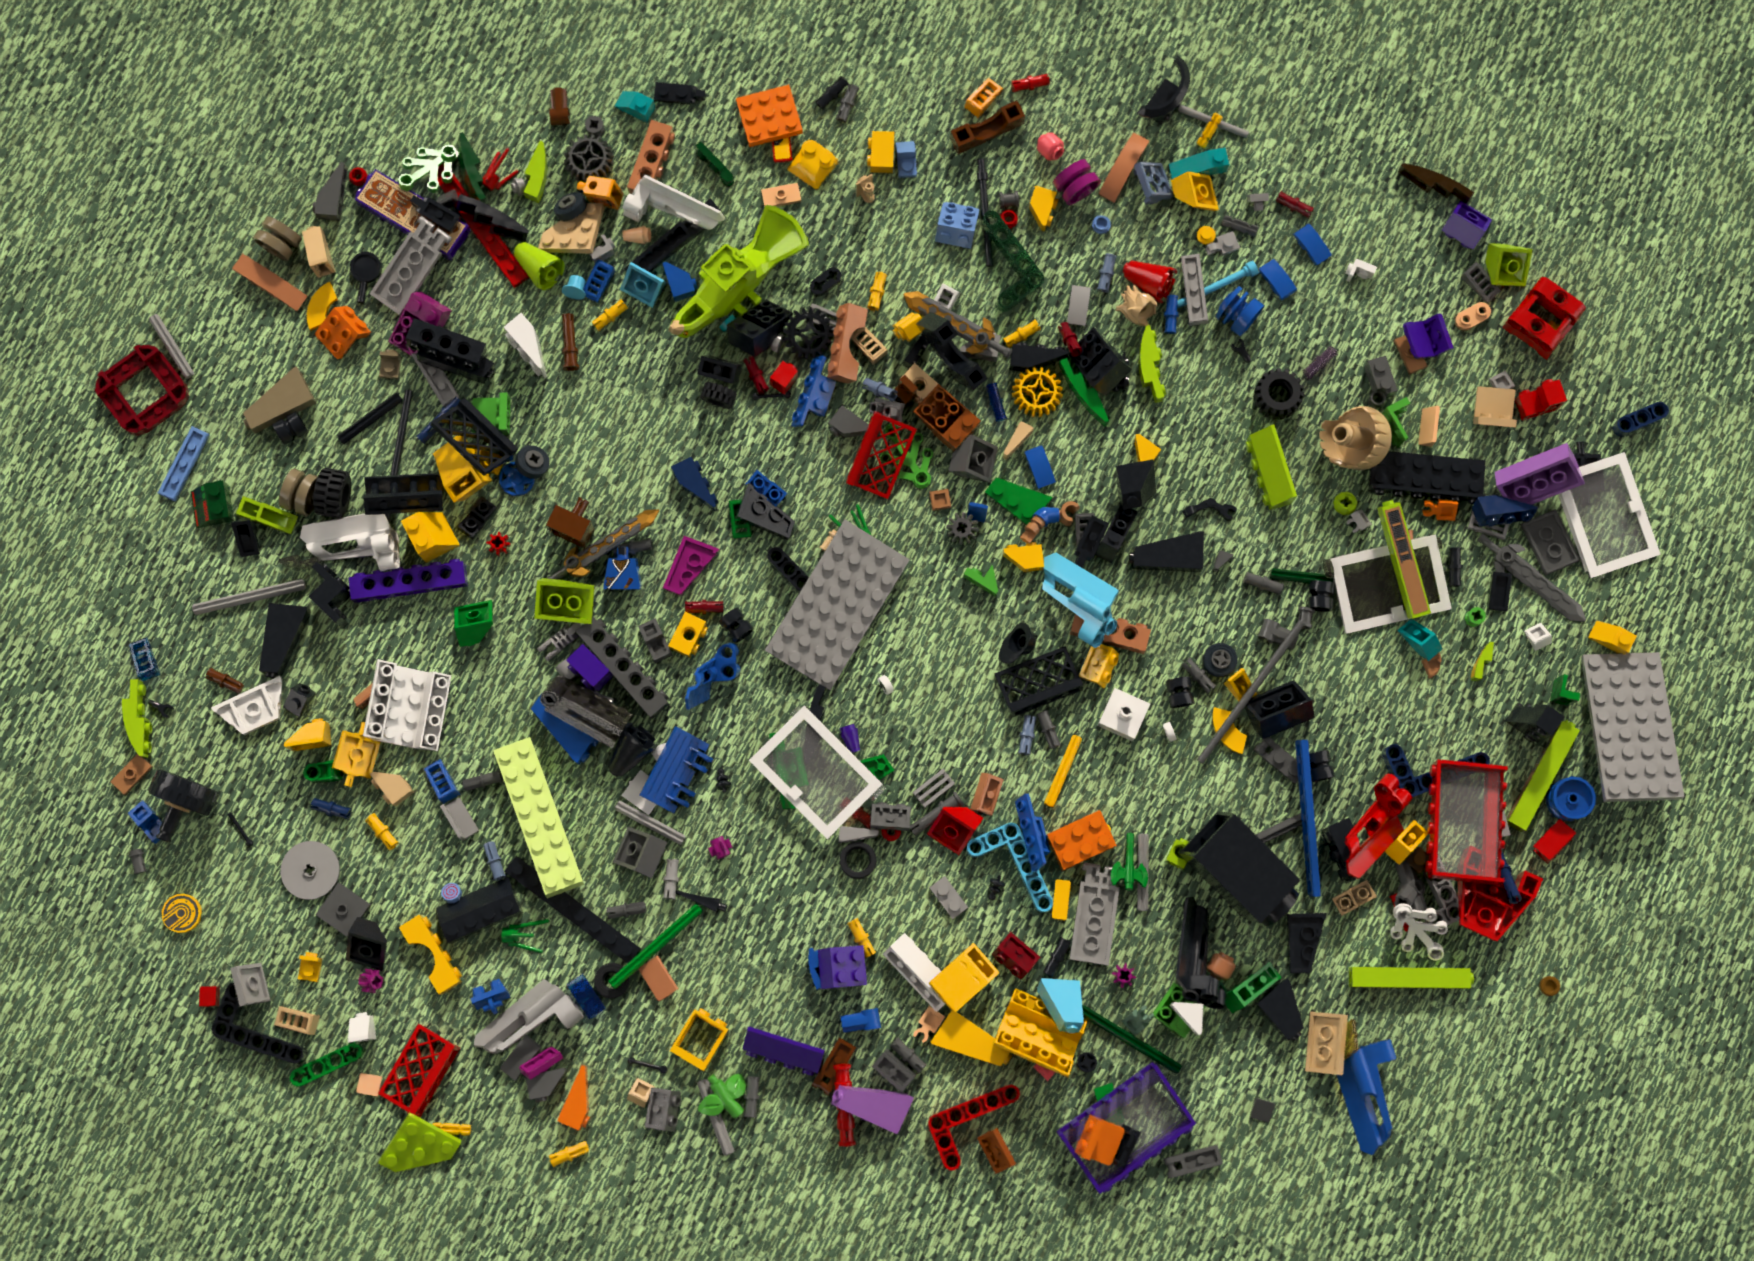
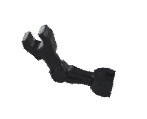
[1183,498,1237,521]

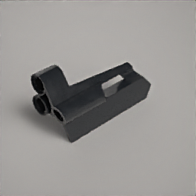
[1176,897,1227,1010]

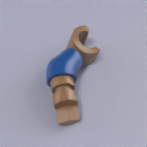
[1020,501,1080,544]

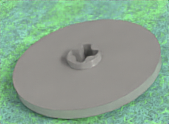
[281,841,340,900]

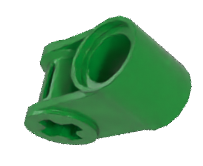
[303,760,343,783]

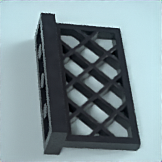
[430,398,518,476]
[994,646,1083,718]

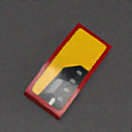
[772,137,792,163]

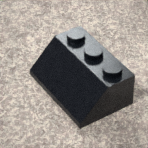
[1244,680,1315,739]

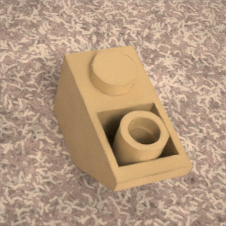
[370,772,415,806]

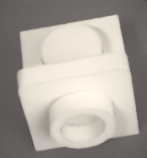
[1345,259,1377,282]

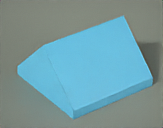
[620,262,667,308]

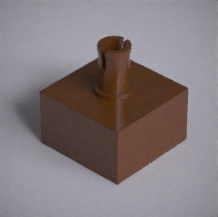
[546,497,595,549]

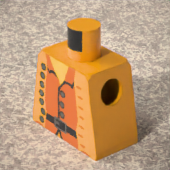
[577,176,624,210]

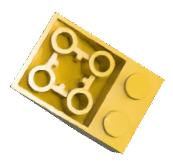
[433,436,492,503]
[928,943,1000,1013]

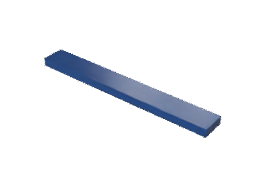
[1295,740,1321,897]

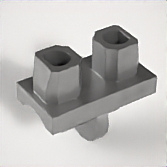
[869,398,905,422]

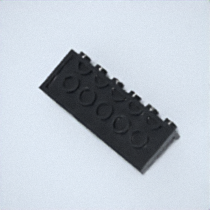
[1368,451,1486,505]

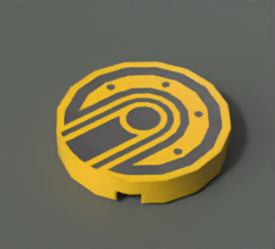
[162,894,202,933]

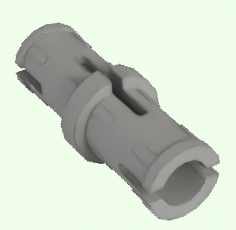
[663,859,679,900]

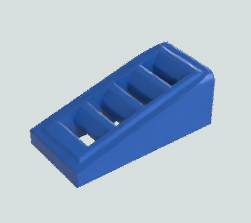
[583,259,615,303]
[424,759,460,804]

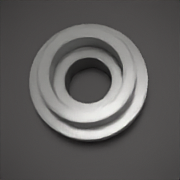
[511,178,526,196]

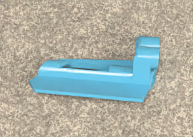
[1042,553,1119,648]

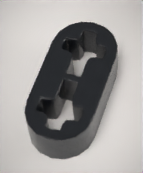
[810,267,842,297]

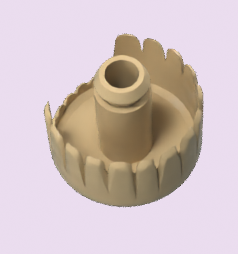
[1319,406,1392,470]

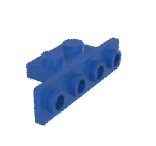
[791,356,836,427]
[1015,793,1050,872]

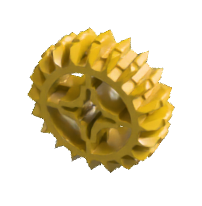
[1012,367,1063,417]

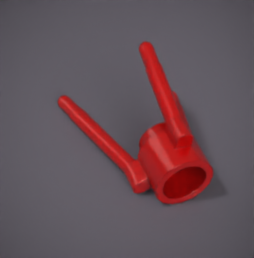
[482,148,518,191]

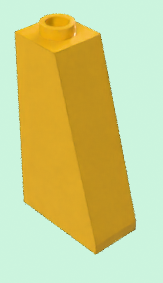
[930,1010,1012,1066]

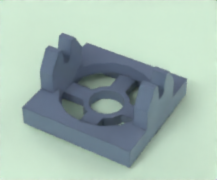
[1133,162,1174,205]

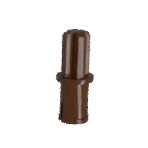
[205,668,244,693]

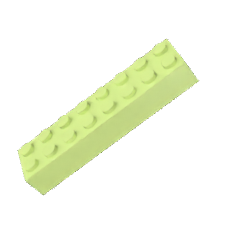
[493,737,584,898]

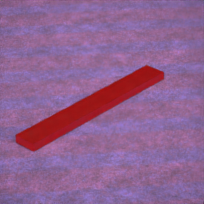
[429,163,529,288]

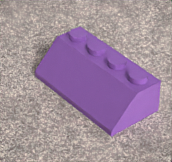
[1495,443,1585,505]

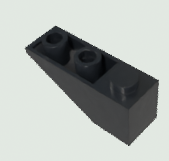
[1009,342,1069,372]
[1095,505,1138,563]

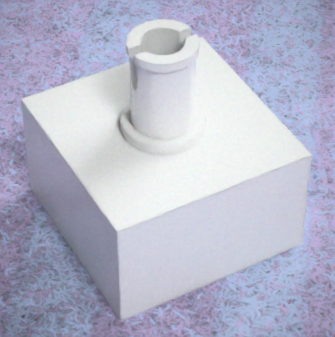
[1097,688,1150,742]

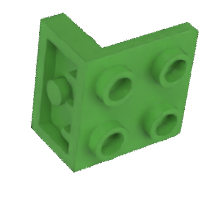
[472,393,511,435]
[1382,397,1410,448]

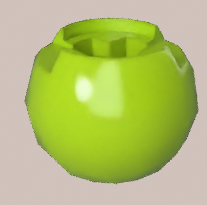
[1333,491,1357,515]

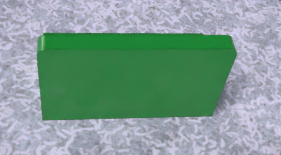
[1550,674,1581,706]

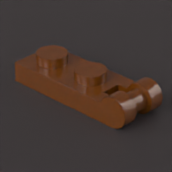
[811,1037,856,1096]

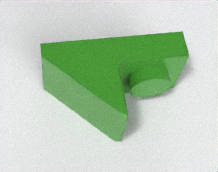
[963,565,998,597]

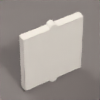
[621,770,656,815]

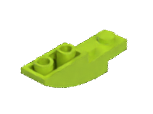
[1139,325,1166,403]
[122,679,152,758]

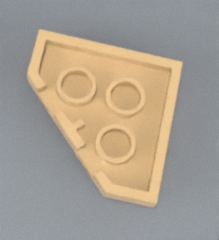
[538,203,605,254]

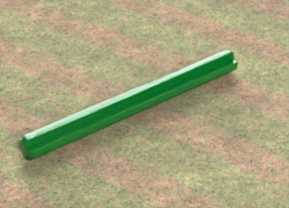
[609,904,702,989]

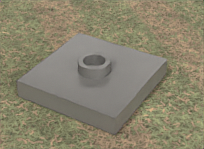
[230,963,270,1007]

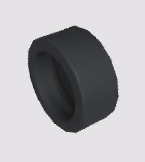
[840,842,876,879]

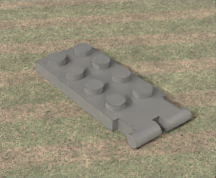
[370,216,452,315]
[1069,862,1120,966]

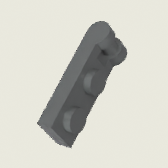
[1253,737,1298,785]
[1163,1144,1223,1178]

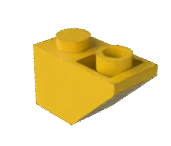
[1029,185,1059,232]
[1003,542,1044,572]

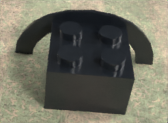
[1137,56,1190,125]

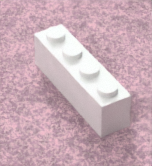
[883,933,946,1012]

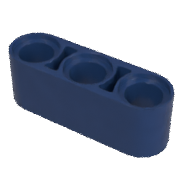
[1612,402,1669,437]

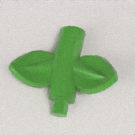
[698,1074,746,1119]

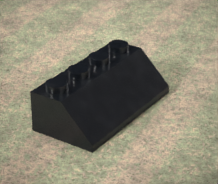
[436,877,523,944]

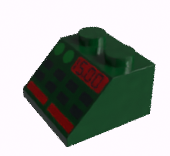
[191,480,234,528]

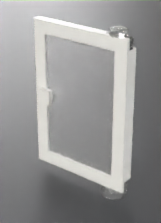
[1558,452,1661,581]
[749,706,886,839]

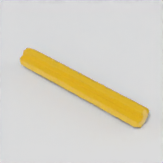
[1044,735,1082,808]

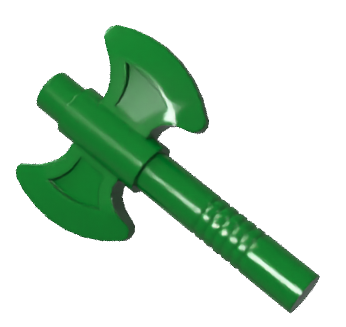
[1110,833,1148,891]

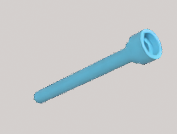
[1177,260,1259,308]

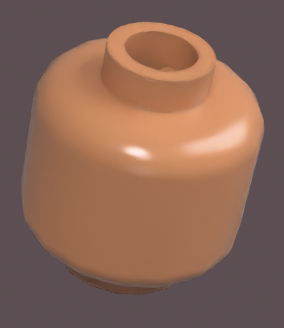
[1207,951,1236,981]

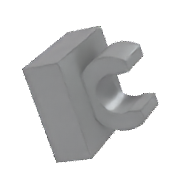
[1247,193,1269,211]
[1347,509,1372,533]

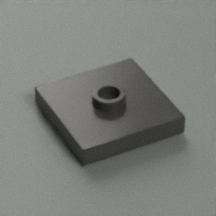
[315,882,371,937]

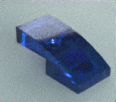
[566,973,606,1019]

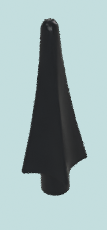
[676,890,728,913]

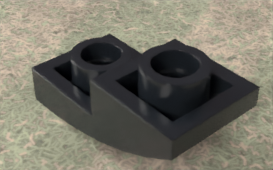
[458,496,497,540]

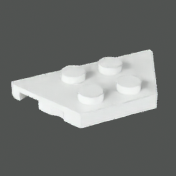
[211,676,283,735]

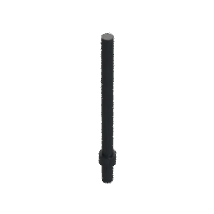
[977,158,994,267]

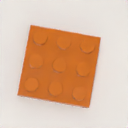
[736,85,803,147]

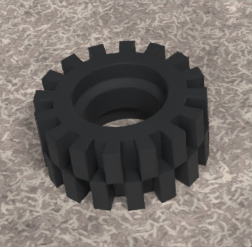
[700,382,737,409]

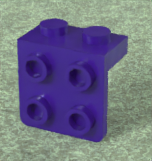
[1403,313,1454,359]

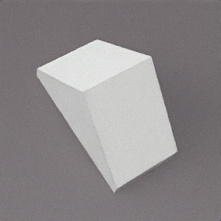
[1170,1002,1203,1036]

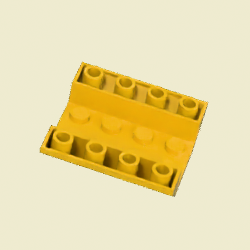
[993,988,1088,1077]

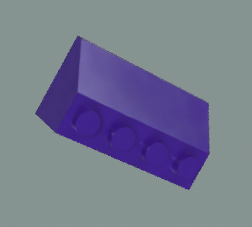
[742,1026,825,1076]

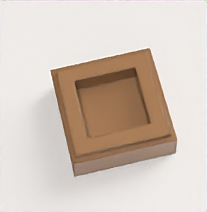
[929,489,951,511]

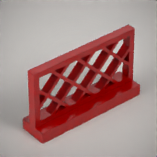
[846,411,917,499]
[378,1024,461,1118]

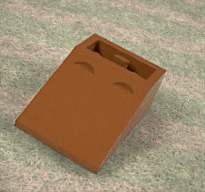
[913,384,981,452]

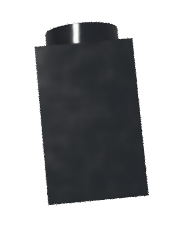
[1178,811,1301,926]

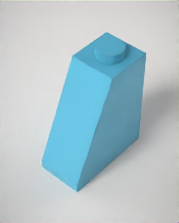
[1037,978,1084,1033]

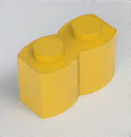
[892,312,922,342]

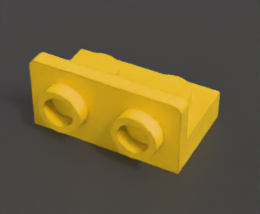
[1079,644,1119,688]

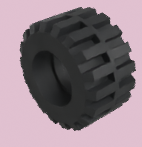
[1253,368,1304,420]
[313,468,351,518]

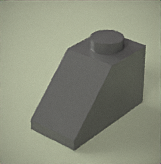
[828,405,868,438]
[525,1068,567,1103]

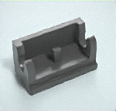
[872,1048,917,1093]

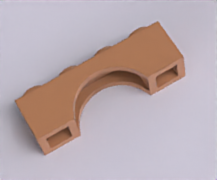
[827,303,868,384]

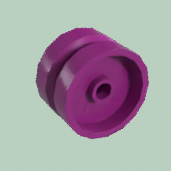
[1052,159,1101,205]

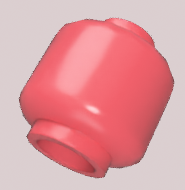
[1037,132,1064,161]

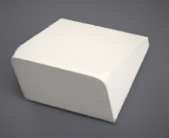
[1524,623,1552,651]

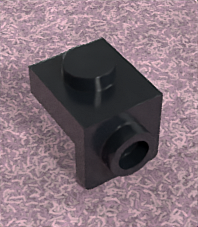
[283,683,316,717]

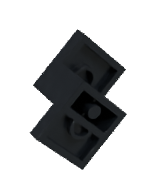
[308,562,350,629]

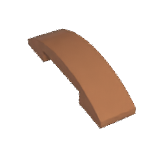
[1098,132,1150,203]

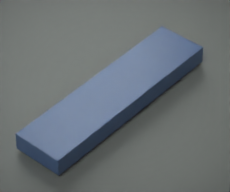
[158,426,210,502]

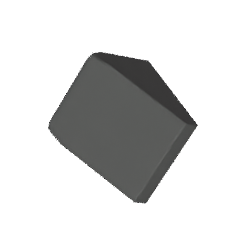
[436,189,458,208]
[1212,550,1233,572]
[1250,1098,1275,1123]

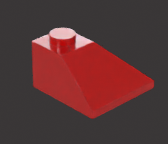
[927,807,983,856]

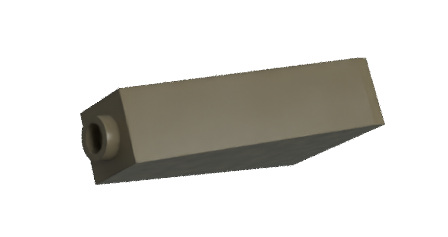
[243,366,316,434]

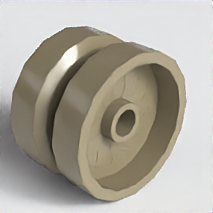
[252,216,302,261]
[279,468,318,516]

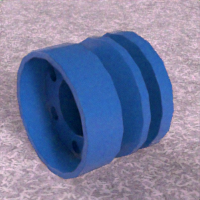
[1215,286,1265,337]

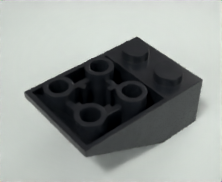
[727,299,793,357]
[1068,327,1132,396]
[1321,818,1358,884]

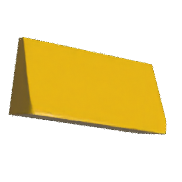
[1052,879,1071,921]

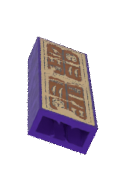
[355,169,471,261]

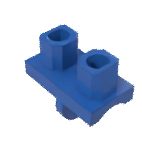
[471,979,511,1014]

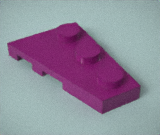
[663,536,720,596]

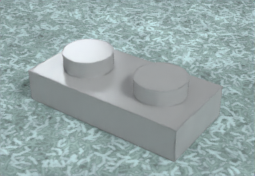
[929,876,968,919]

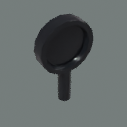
[350,251,382,304]

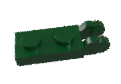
[695,141,734,187]

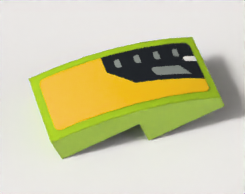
[1471,642,1494,681]

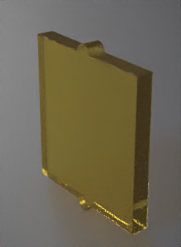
[1344,1019,1359,1061]

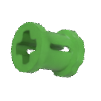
[1464,607,1486,627]

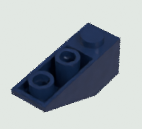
[671,457,719,511]
[1471,495,1538,527]

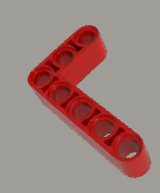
[928,1084,1020,1170]

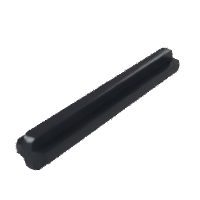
[337,393,403,444]

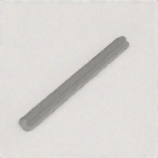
[192,579,306,615]

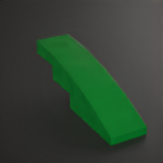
[1059,358,1109,427]

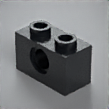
[697,355,742,384]

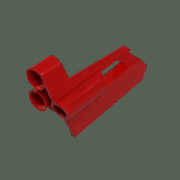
[1345,774,1412,879]

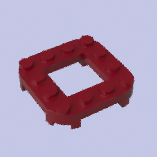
[94,344,189,436]

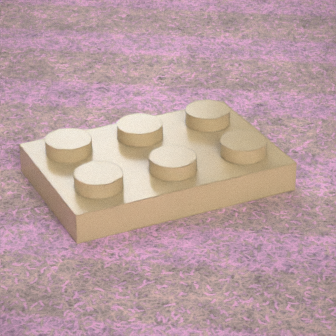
[1305,1012,1348,1075]

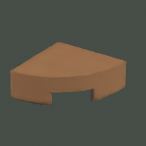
[1421,653,1442,679]

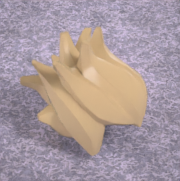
[1116,285,1158,327]

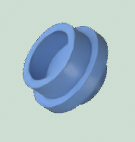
[1092,215,1111,234]

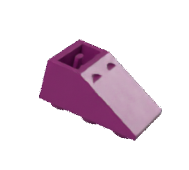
[388,291,452,356]

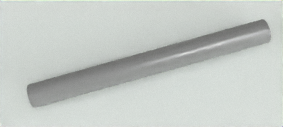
[1178,105,1249,138]

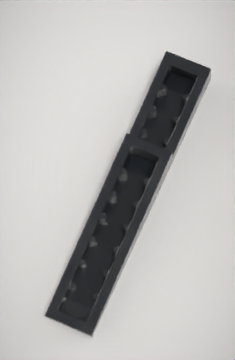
[624,198,724,272]

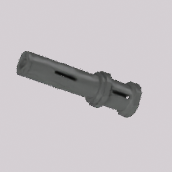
[909,791,965,836]

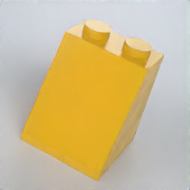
[401,512,460,563]

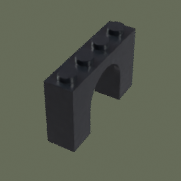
[916,312,988,390]

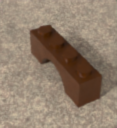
[950,100,1025,155]

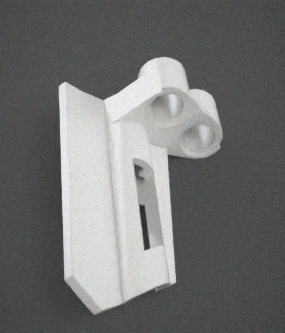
[300,513,400,571]

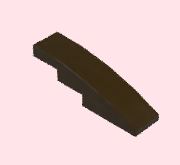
[1398,163,1475,204]

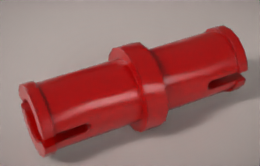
[1011,73,1050,93]

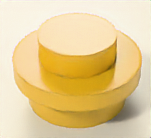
[1197,226,1216,245]

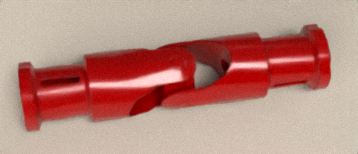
[833,1064,856,1147]

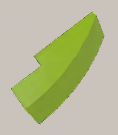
[524,141,548,203]
[235,496,298,534]

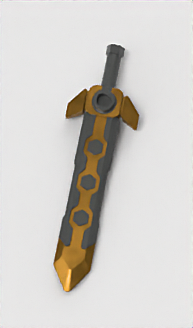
[904,291,1012,358]
[547,509,659,580]

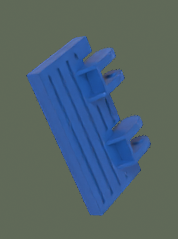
[639,726,713,813]

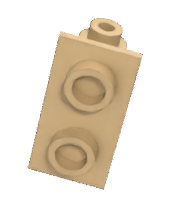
[856,174,874,203]

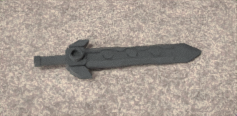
[1477,533,1586,622]

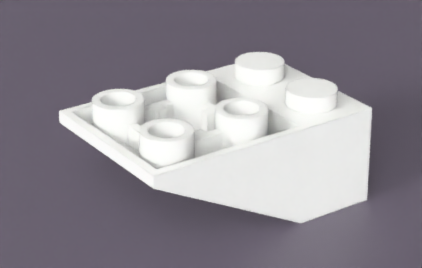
[504,313,547,378]

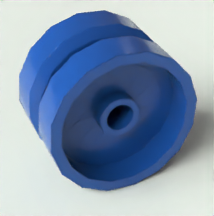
[1546,776,1596,822]

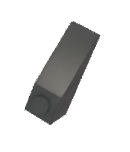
[313,162,348,221]

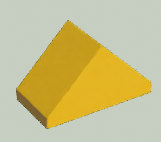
[1134,434,1161,462]
[1224,668,1258,702]

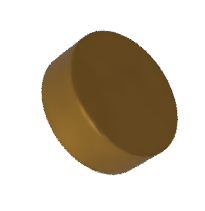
[1539,976,1560,996]

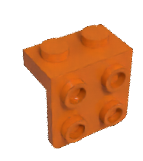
[315,306,371,359]
[1075,1115,1125,1165]

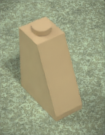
[302,226,336,278]

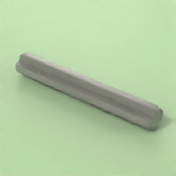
[149,314,194,379]
[615,801,686,845]
[1137,834,1149,911]
[697,1079,734,1156]

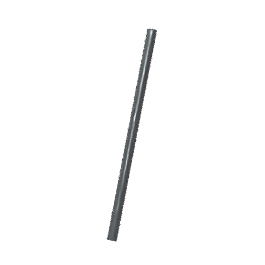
[1197,620,1305,764]

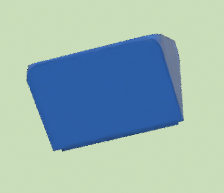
[967,502,988,522]

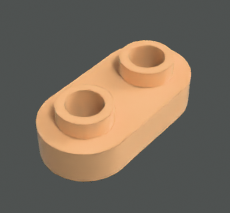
[1455,302,1491,331]

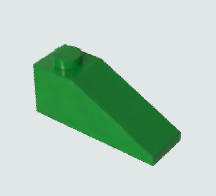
[1225,962,1282,1014]

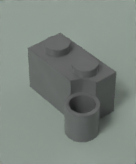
[1364,356,1398,409]

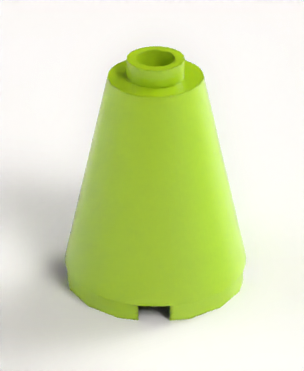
[514,242,565,291]

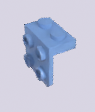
[935,202,979,249]

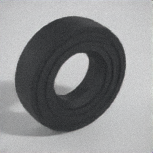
[594,963,630,999]

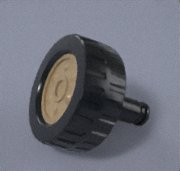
[148,769,219,843]

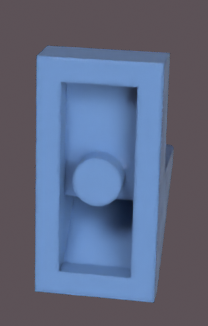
[896,141,917,178]

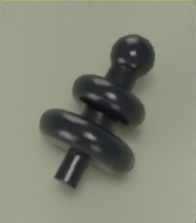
[715,768,732,793]
[988,875,1005,901]

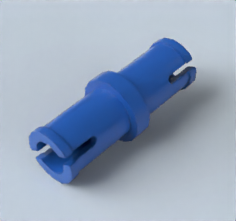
[1164,295,1179,334]

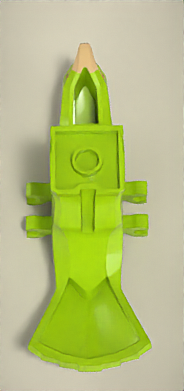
[669,204,809,338]

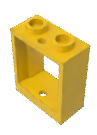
[670,1008,729,1071]

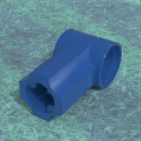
[841,1008,881,1033]

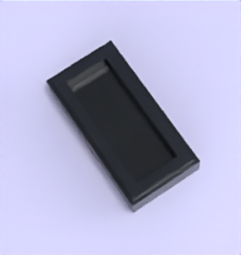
[1487,571,1512,612]

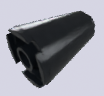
[608,723,658,777]

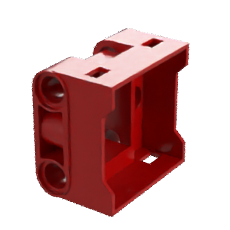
[1503,277,1586,360]

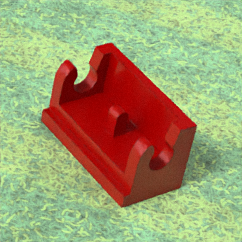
[1533,819,1576,864]

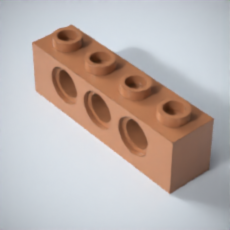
[627,120,675,194]
[1070,614,1151,654]

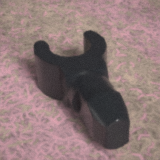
[1231,339,1251,363]
[148,700,174,718]

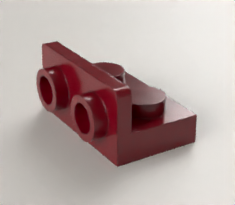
[992,931,1040,980]

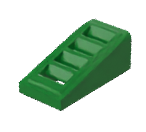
[729,499,752,539]

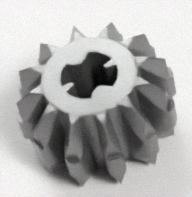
[946,512,979,545]

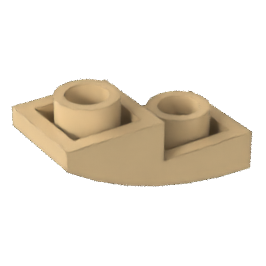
[1332,879,1377,916]

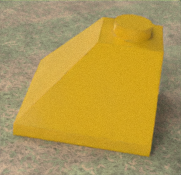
[1171,171,1219,211]
[284,719,332,752]

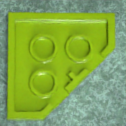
[378,1112,461,1172]

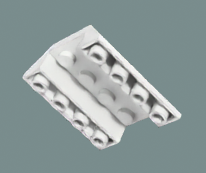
[363,659,451,751]

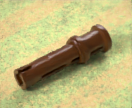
[562,313,580,371]

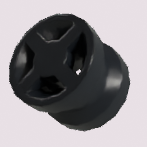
[1076,1052,1097,1072]

